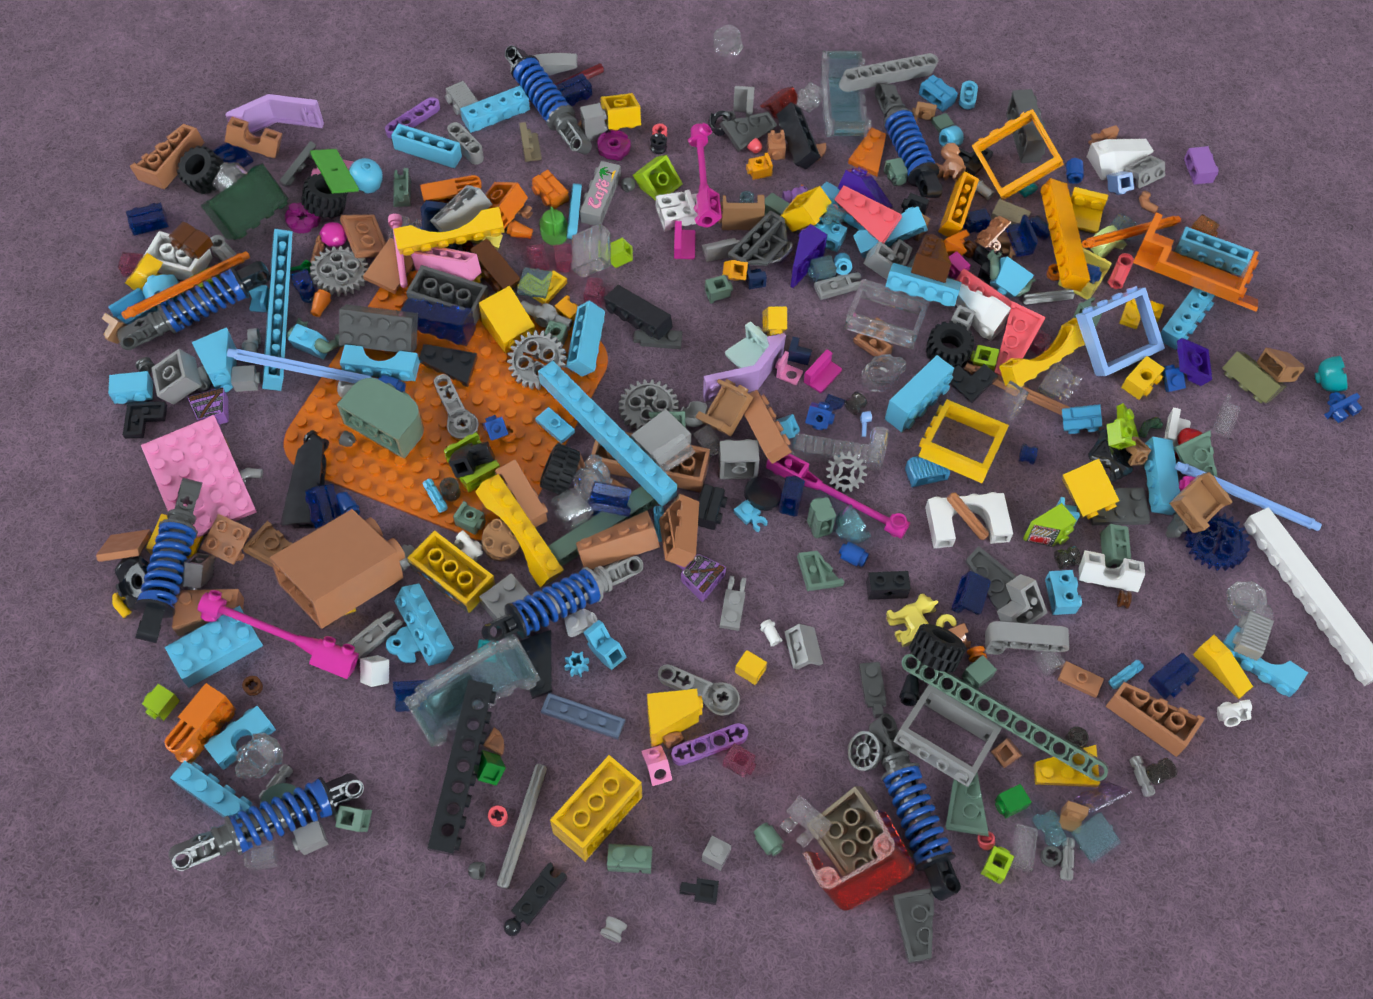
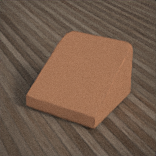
[991,739,1023,768]

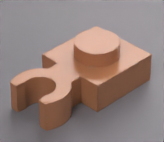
[1088,125,1119,146]

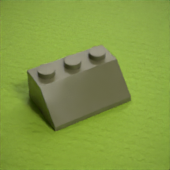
[1222,351,1287,404]

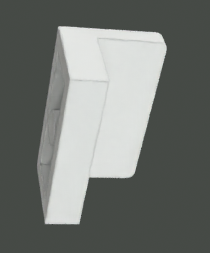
[1164,407,1191,450]

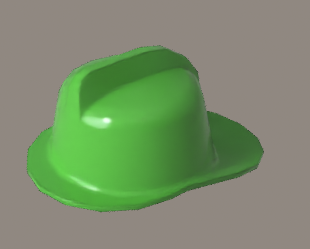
[540,206,568,245]

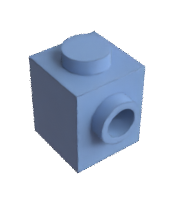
[1107,171,1134,195]

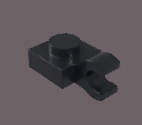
[679,878,719,905]

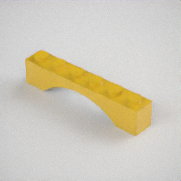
[393,207,505,255]
[999,318,1085,388]
[476,474,564,588]

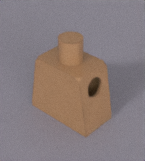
[1256,348,1304,382]

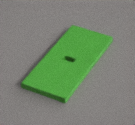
[310,149,359,194]

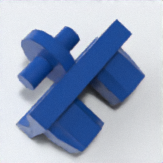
[1324,392,1362,423]

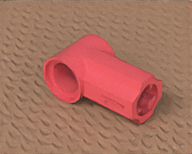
[1107,253,1134,289]

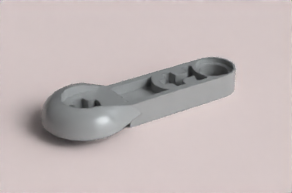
[434,374,479,440]
[658,664,740,716]

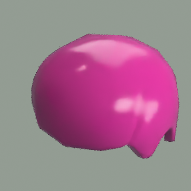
[319,222,347,248]

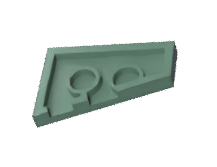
[946,772,989,837]

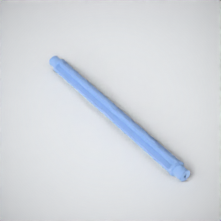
[227,348,377,384]
[1175,461,1322,531]

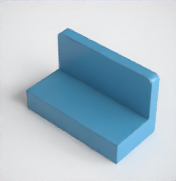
[108,288,154,325]

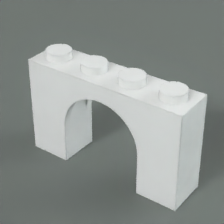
[925,492,1013,548]

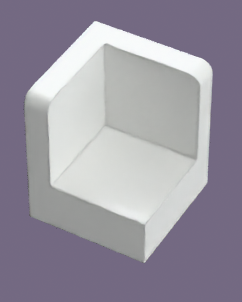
[360,655,389,687]

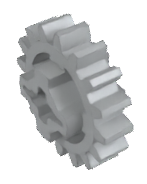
[826,451,867,492]

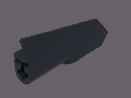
[280,437,326,528]

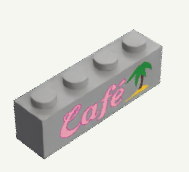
[579,161,621,227]

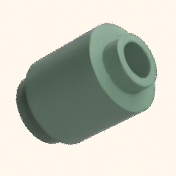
[753,822,784,856]

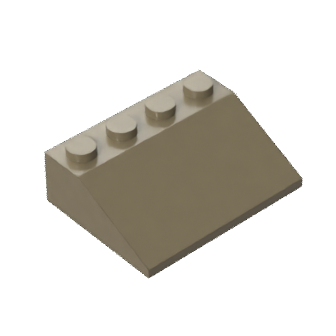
[806,786,913,897]

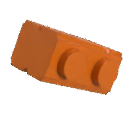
[532,170,569,209]

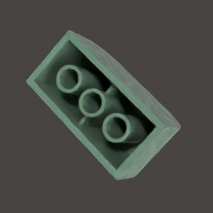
[337,378,424,459]

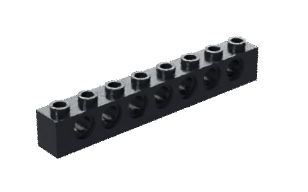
[427,680,496,856]

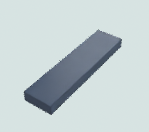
[541,693,625,740]

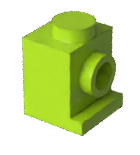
[971,345,999,372]
[1107,418,1136,449]
[980,846,1015,884]

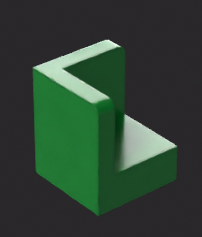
[474,750,506,786]

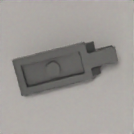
[859,662,886,718]

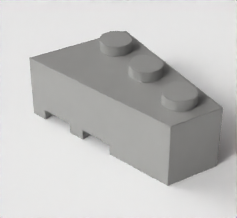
[430,185,493,232]

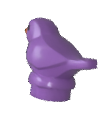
[782,185,808,203]

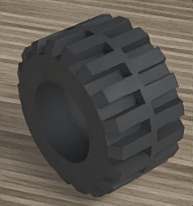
[177,146,227,194]
[301,174,348,218]
[926,321,974,368]
[540,443,580,496]
[909,624,967,673]

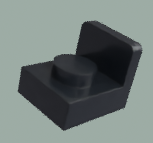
[901,193,929,215]

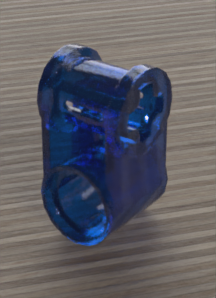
[290,268,316,303]

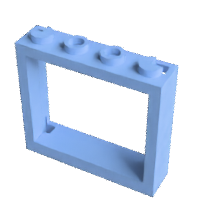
[1076,286,1165,376]

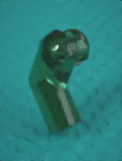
[1138,417,1163,438]

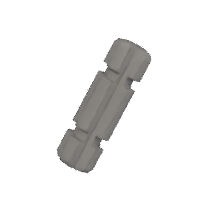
[1130,755,1156,797]
[259,764,293,800]
[1060,837,1075,881]

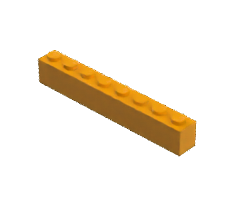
[1041,178,1090,292]

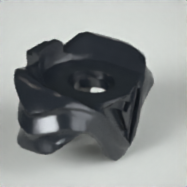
[1088,429,1133,482]
[115,553,154,610]

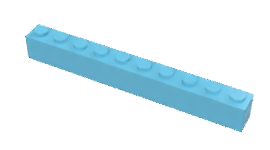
[262,229,293,391]
[538,361,677,507]

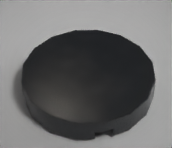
[744,477,782,511]

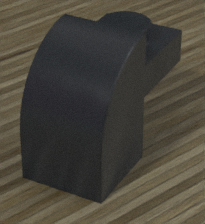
[972,246,1003,287]
[448,441,495,478]

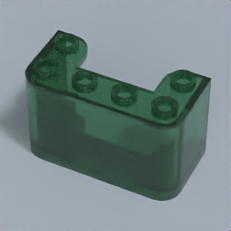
[200,163,289,240]

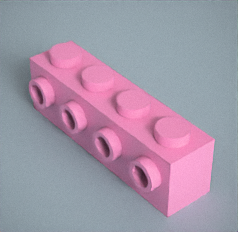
[411,247,482,281]

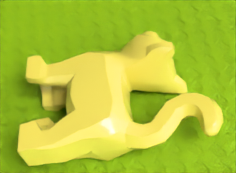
[886,594,957,647]

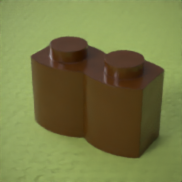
[168,222,213,259]

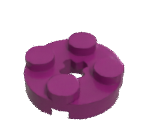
[597,130,631,161]
[284,203,321,233]

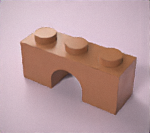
[225,117,282,158]

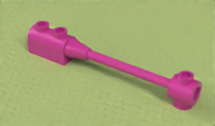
[688,123,722,227]
[766,454,910,539]
[198,590,359,679]

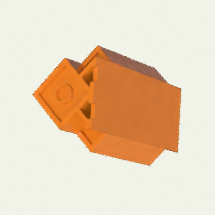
[1133,212,1259,312]

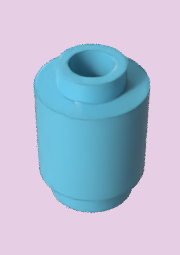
[833,253,852,275]

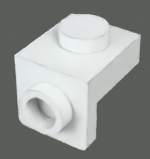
[564,609,598,637]

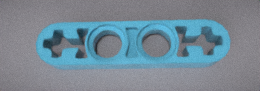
[566,183,582,240]

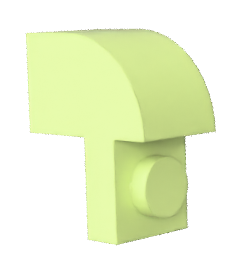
[1090,225,1127,257]

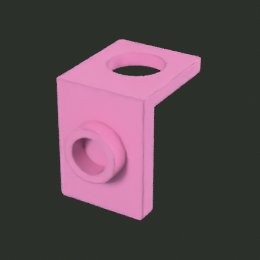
[775,351,803,385]
[641,745,672,786]

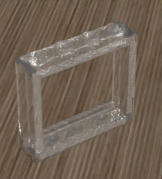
[844,279,930,349]

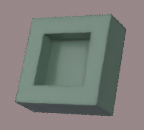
[931,113,954,133]

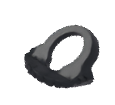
[708,111,731,136]

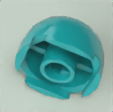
[1314,355,1348,392]

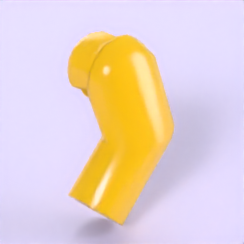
[112,592,132,618]

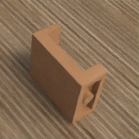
[718,195,765,230]
[695,379,754,437]
[1169,472,1233,533]

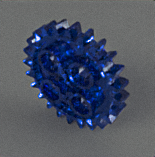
[1184,512,1250,571]

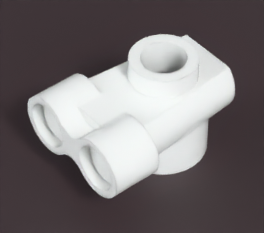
[454,530,483,562]
[1217,700,1252,727]

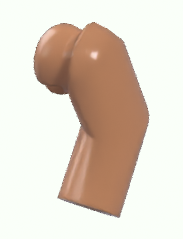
[1139,191,1159,214]

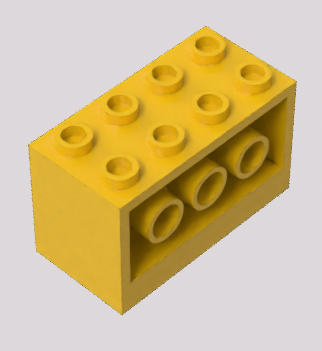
[550,755,642,862]

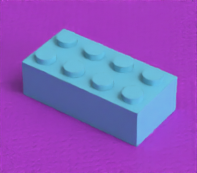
[885,355,954,432]
[165,606,263,688]

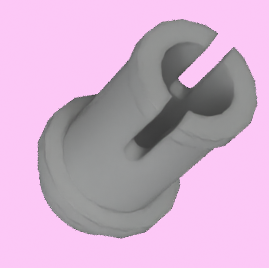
[975,180,995,200]

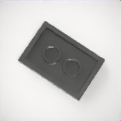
[1091,488,1150,525]

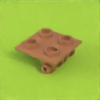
[975,216,1012,251]
[200,514,252,565]

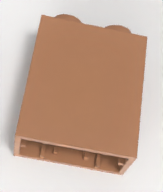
[270,509,405,629]

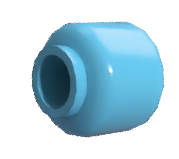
[939,126,964,147]

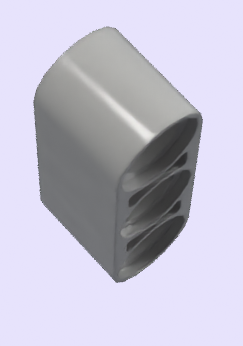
[447,122,484,165]

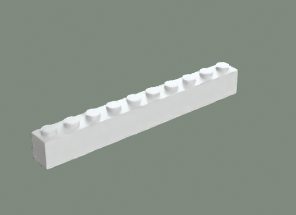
[1243,507,1373,686]

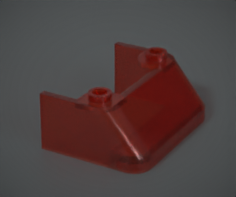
[803,810,914,910]

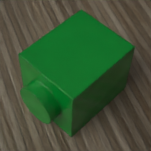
[995,784,1032,819]

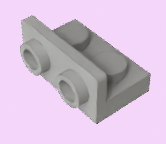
[1125,155,1165,188]

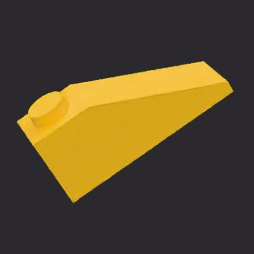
[1193,635,1253,699]

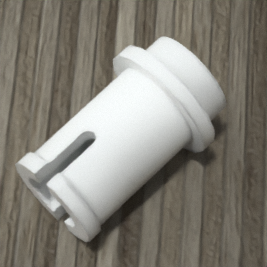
[760,619,782,646]

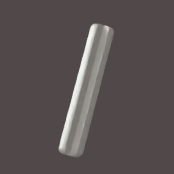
[1022,289,1075,305]

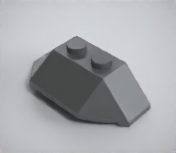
[728,210,788,266]

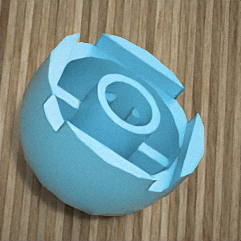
[349,158,383,194]

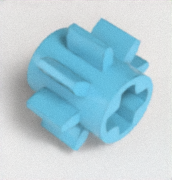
[564,651,589,677]

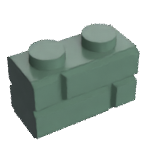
[807,497,836,538]
[607,844,653,874]

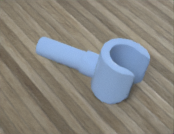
[860,411,872,437]

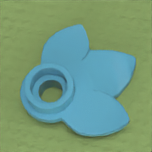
[386,626,420,663]

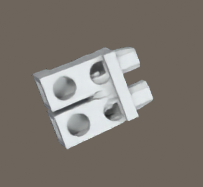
[656,190,698,232]

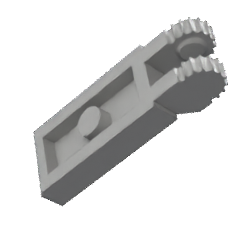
[814,272,866,300]
[719,575,746,631]
[347,611,403,660]

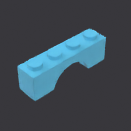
[340,345,420,381]
[1223,625,1308,697]

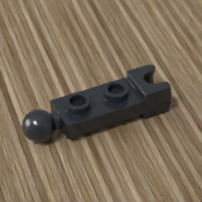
[504,862,567,936]

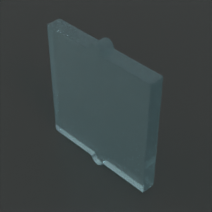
[517,267,553,299]
[1071,812,1121,863]

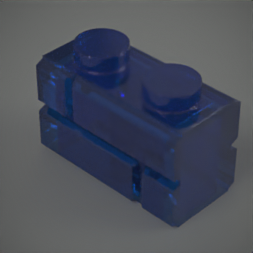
[556,73,592,106]
[126,202,169,236]
[779,476,805,517]
[305,484,341,529]
[1148,653,1199,699]

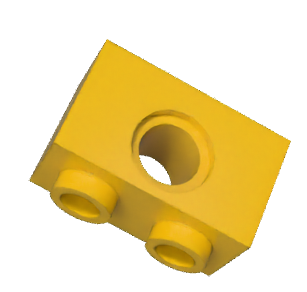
[1121,356,1165,400]

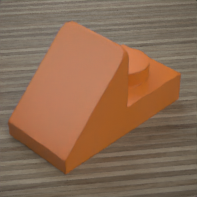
[943,229,969,256]

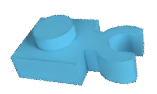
[733,499,768,532]

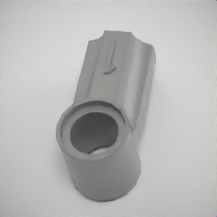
[210,235,238,268]

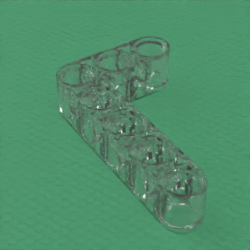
[790,427,889,471]

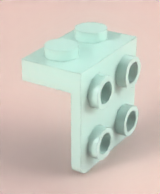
[725,322,769,368]

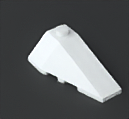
[1086,139,1154,181]
[955,284,1011,341]

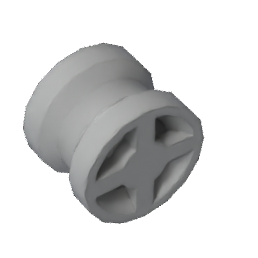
[600,916,627,943]

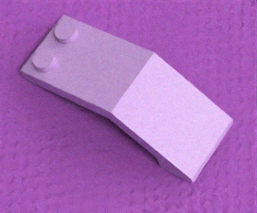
[226,94,324,134]
[703,333,786,401]

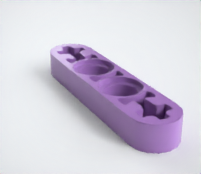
[385,97,440,139]
[671,723,748,766]

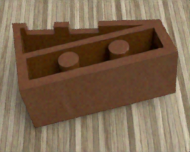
[911,234,951,283]
[470,238,520,293]

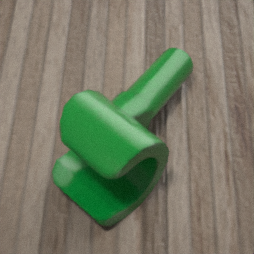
[290,260,312,274]

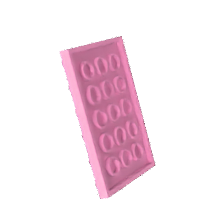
[141,415,257,539]

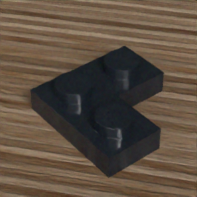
[959,147,993,176]
[950,364,998,403]
[122,402,167,439]

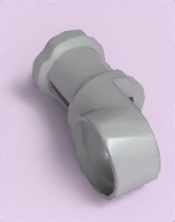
[241,328,261,364]

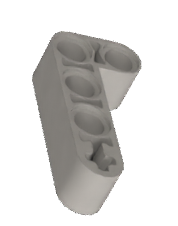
[985,621,1069,655]

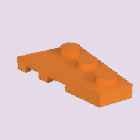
[848,127,886,177]

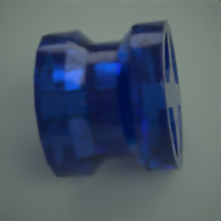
[1018,443,1038,465]

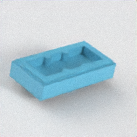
[535,407,575,444]

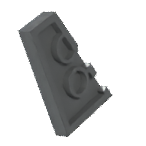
[279,141,316,187]

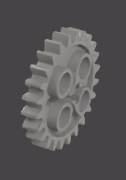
[310,246,368,297]
[507,330,567,390]
[619,379,679,430]

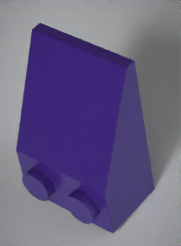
[837,167,893,209]
[790,224,827,288]

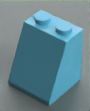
[192,327,237,392]

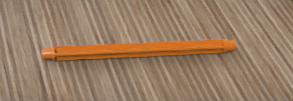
[1082,216,1181,248]
[121,251,250,319]

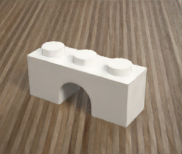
[1078,550,1145,592]

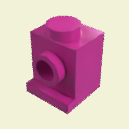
[948,252,971,280]

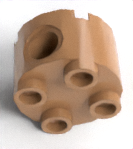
[481,519,520,562]

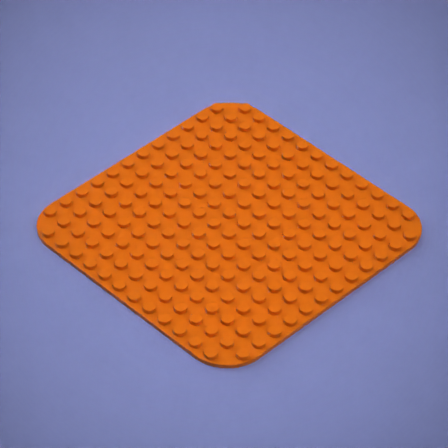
[284,271,608,541]

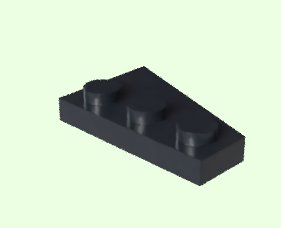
[419,344,478,387]
[513,630,552,699]

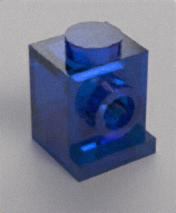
[963,208,992,233]

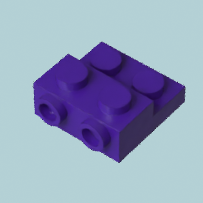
[1177,338,1212,386]

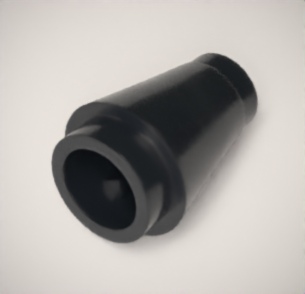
[899,674,920,706]

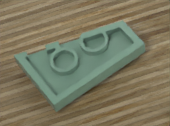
[1174,430,1217,477]

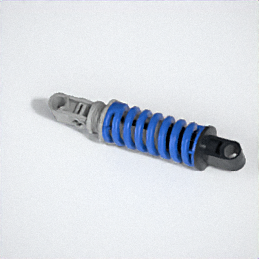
[481,556,643,641]

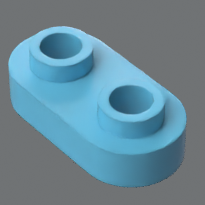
[959,81,978,109]

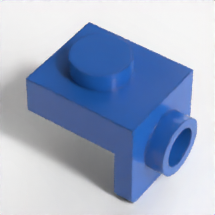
[1162,364,1186,392]
[482,415,508,440]

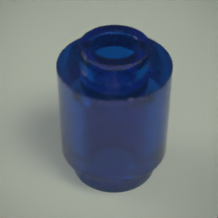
[1027,215,1050,240]

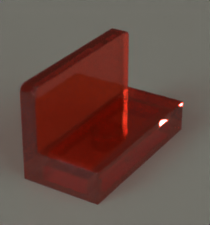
[760,86,800,118]

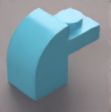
[583,620,627,670]

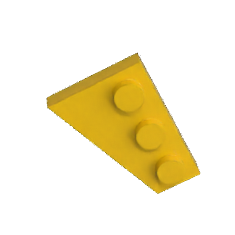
[1034,745,1100,787]

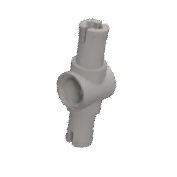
[521,301,572,331]

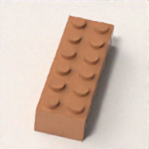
[590,432,710,492]

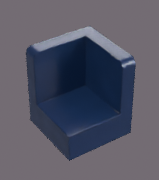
[746,264,767,290]
[788,337,812,365]

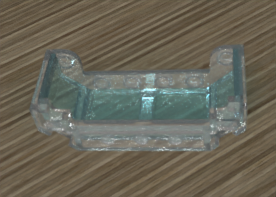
[820,51,871,137]
[403,634,541,747]

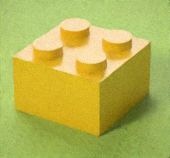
[601,93,641,130]
[780,186,832,232]

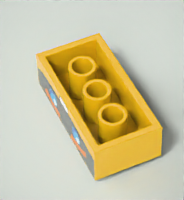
[407,530,496,613]

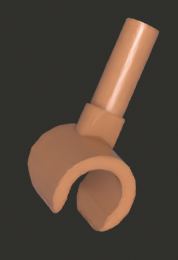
[516,205,533,219]

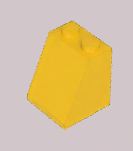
[479,286,535,353]
[1062,459,1119,519]
[647,689,703,747]

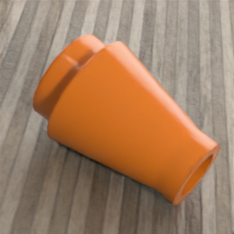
[507,220,533,239]
[310,289,331,317]

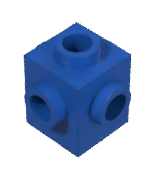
[805,402,835,430]

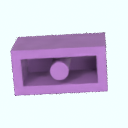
[1184,146,1218,184]

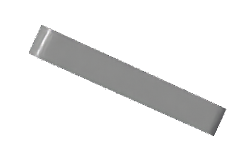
[839,53,939,92]

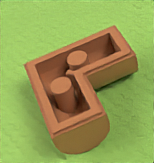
[853,317,893,362]

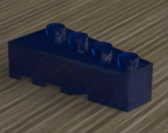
[400,298,476,346]

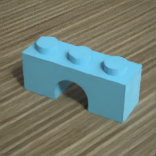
[204,706,276,770]

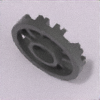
[848,731,884,771]

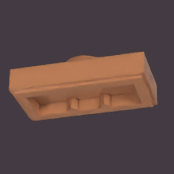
[1057,661,1104,698]

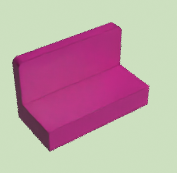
[674,221,695,259]
[804,349,842,393]

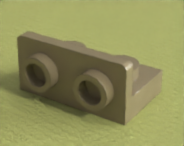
[519,122,542,162]

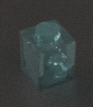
[808,255,837,282]

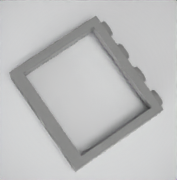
[893,684,1002,787]

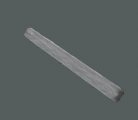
[497,764,547,889]

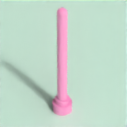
[388,214,408,288]

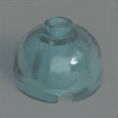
[835,504,872,544]

